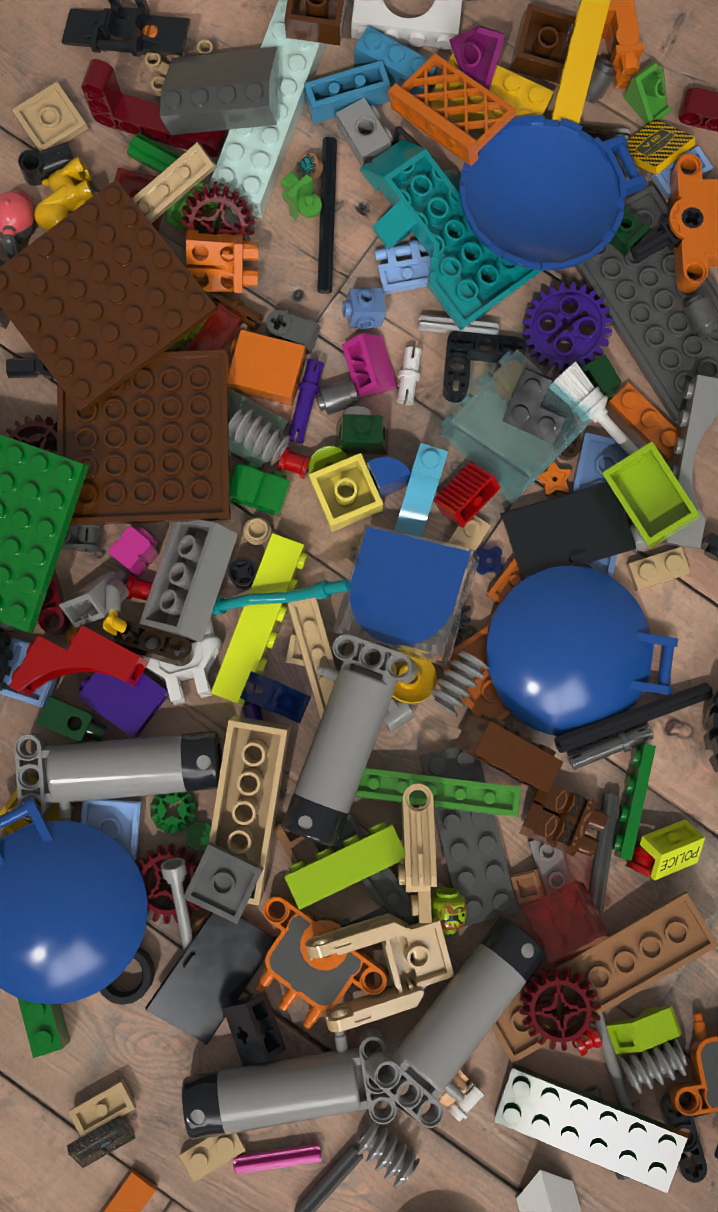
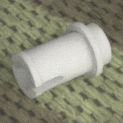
[447,1081,485,1122]

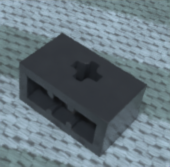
[223,992,287,1066]

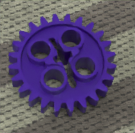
[522,282,613,373]

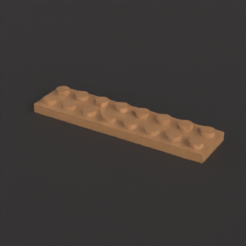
[492,891,718,1064]

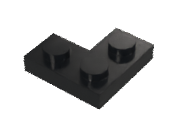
[502,368,566,444]

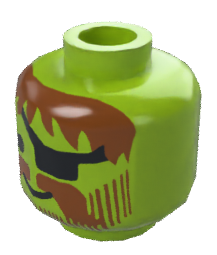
[431,888,467,934]

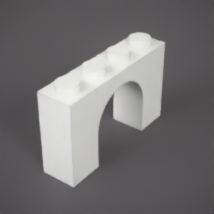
[351,0,462,50]

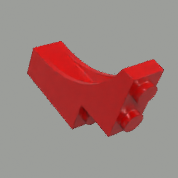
[9,625,149,696]

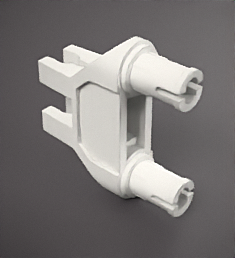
[141,617,222,706]

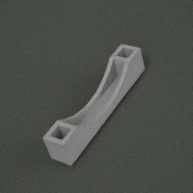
[660,375,718,550]

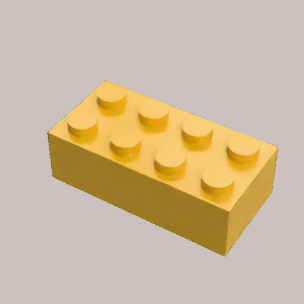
[431,53,554,133]

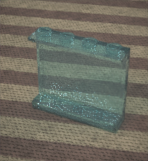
[439,349,593,504]

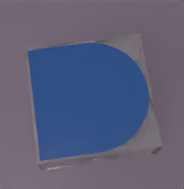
[333,524,479,667]

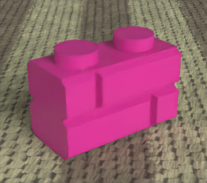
[109,527,159,577]

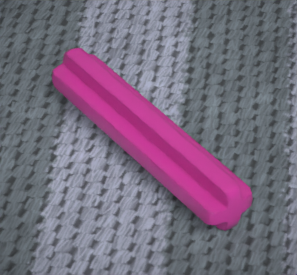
[233,1143,322,1174]

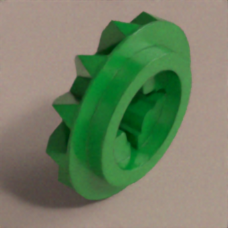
[150,792,196,833]

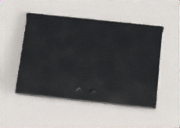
[500,482,637,580]
[145,912,277,1045]

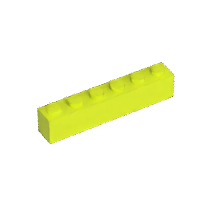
[211,533,308,706]

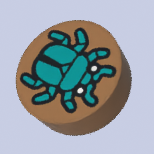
[295,152,323,182]

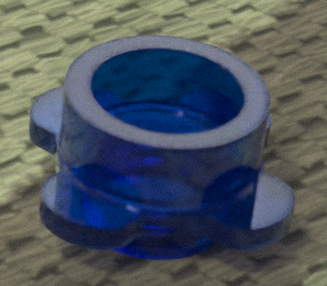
[474,546,504,575]

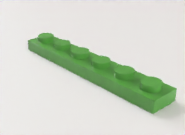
[355,768,521,818]

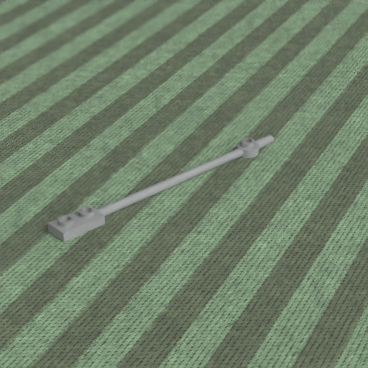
[528,839,651,1187]

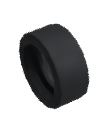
[100,947,155,1005]

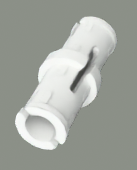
[396,347,422,405]

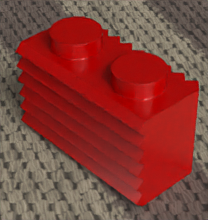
[433,461,501,528]

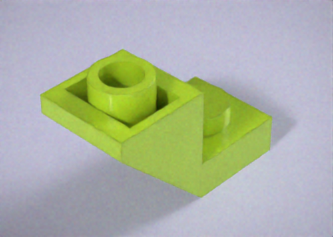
[606,1005,682,1054]

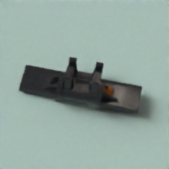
[62,0,191,57]

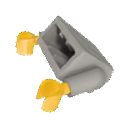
[59,570,129,645]

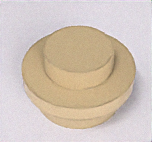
[243,517,272,545]

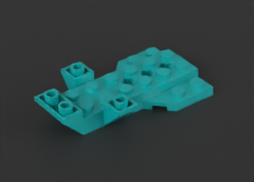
[359,140,543,331]

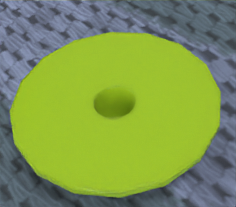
[309,446,348,474]

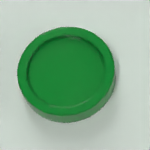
[186,821,211,851]

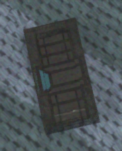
[67,1115,136,1168]

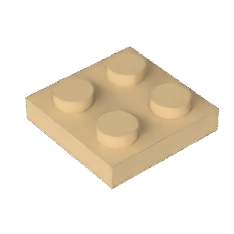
[12,82,88,152]

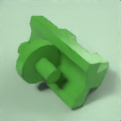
[281,171,322,220]

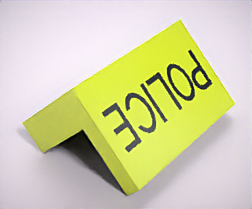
[640,819,705,881]

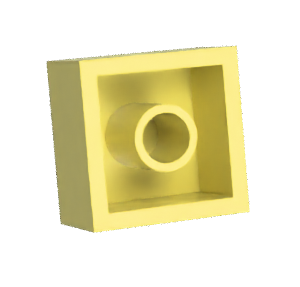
[309,453,383,532]

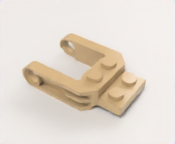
[398,784,437,923]
[305,913,454,1032]

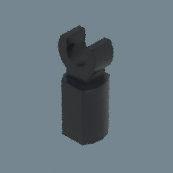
[6,358,55,379]

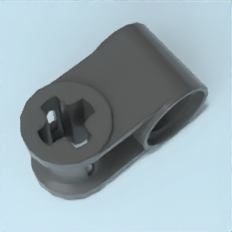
[266,310,321,354]
[61,525,102,553]

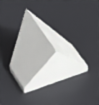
[515,1170,581,1212]

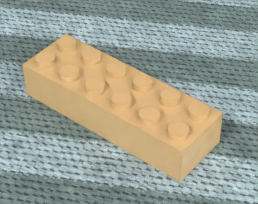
[209,716,291,905]

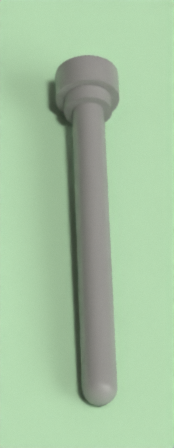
[161,858,195,956]

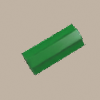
[127,133,181,174]

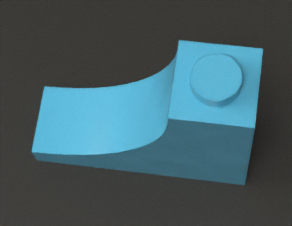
[393,443,448,539]

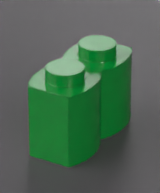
[230,462,291,517]

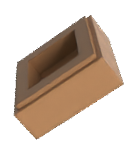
[510,868,547,904]

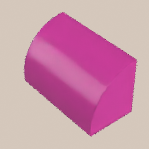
[342,333,397,397]

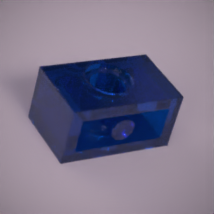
[240,671,311,723]

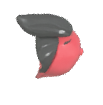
[0,189,34,259]

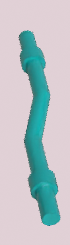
[212,579,351,616]

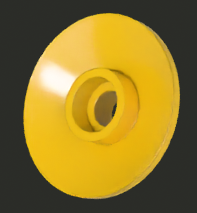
[392,650,437,704]

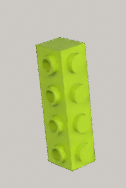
[284,821,405,910]

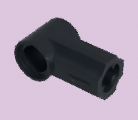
[18,143,74,186]

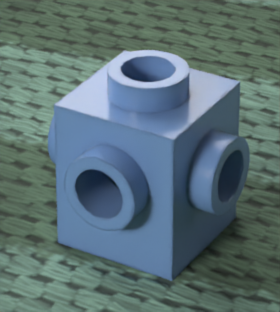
[342,287,387,330]

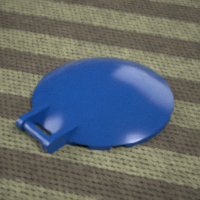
[459,115,648,271]
[485,566,678,736]
[0,796,148,1004]

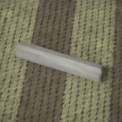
[418,314,499,335]

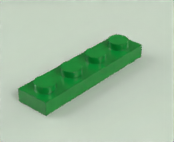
[612,743,656,861]

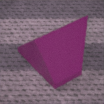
[449,26,506,90]

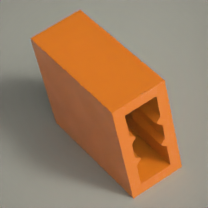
[228,330,306,406]

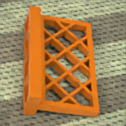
[388,53,516,166]

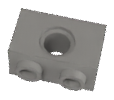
[336,97,393,167]

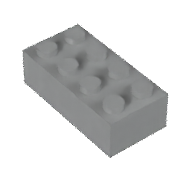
[140,520,238,642]

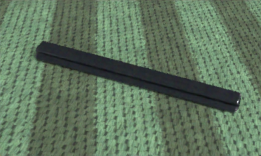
[317,137,337,294]
[554,683,713,753]

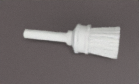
[549,362,639,455]

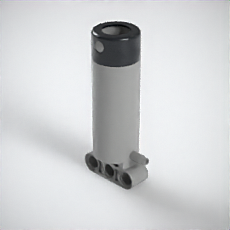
[282,634,418,846]
[14,731,222,821]
[365,917,547,1128]
[182,1027,396,1140]

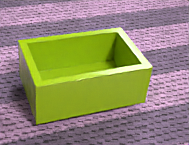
[602,442,700,549]

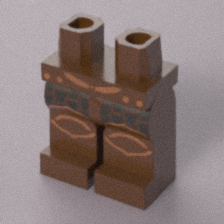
[519,782,609,857]

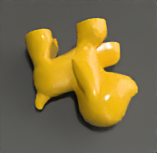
[34,156,94,231]

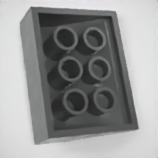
[160,47,278,135]

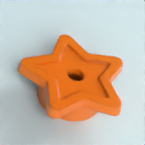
[536,461,572,496]

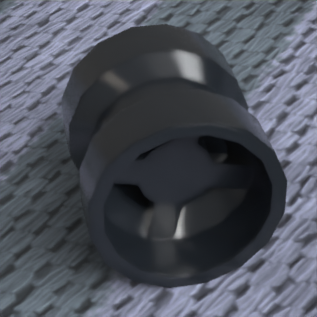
[228,558,257,589]

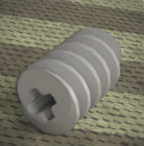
[228,409,290,465]
[430,650,490,717]
[619,1038,687,1094]
[354,1119,420,1189]

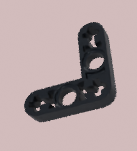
[442,331,527,403]
[660,1091,714,1183]

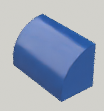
[367,457,411,498]

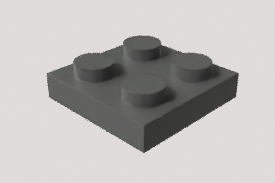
[183,842,264,924]

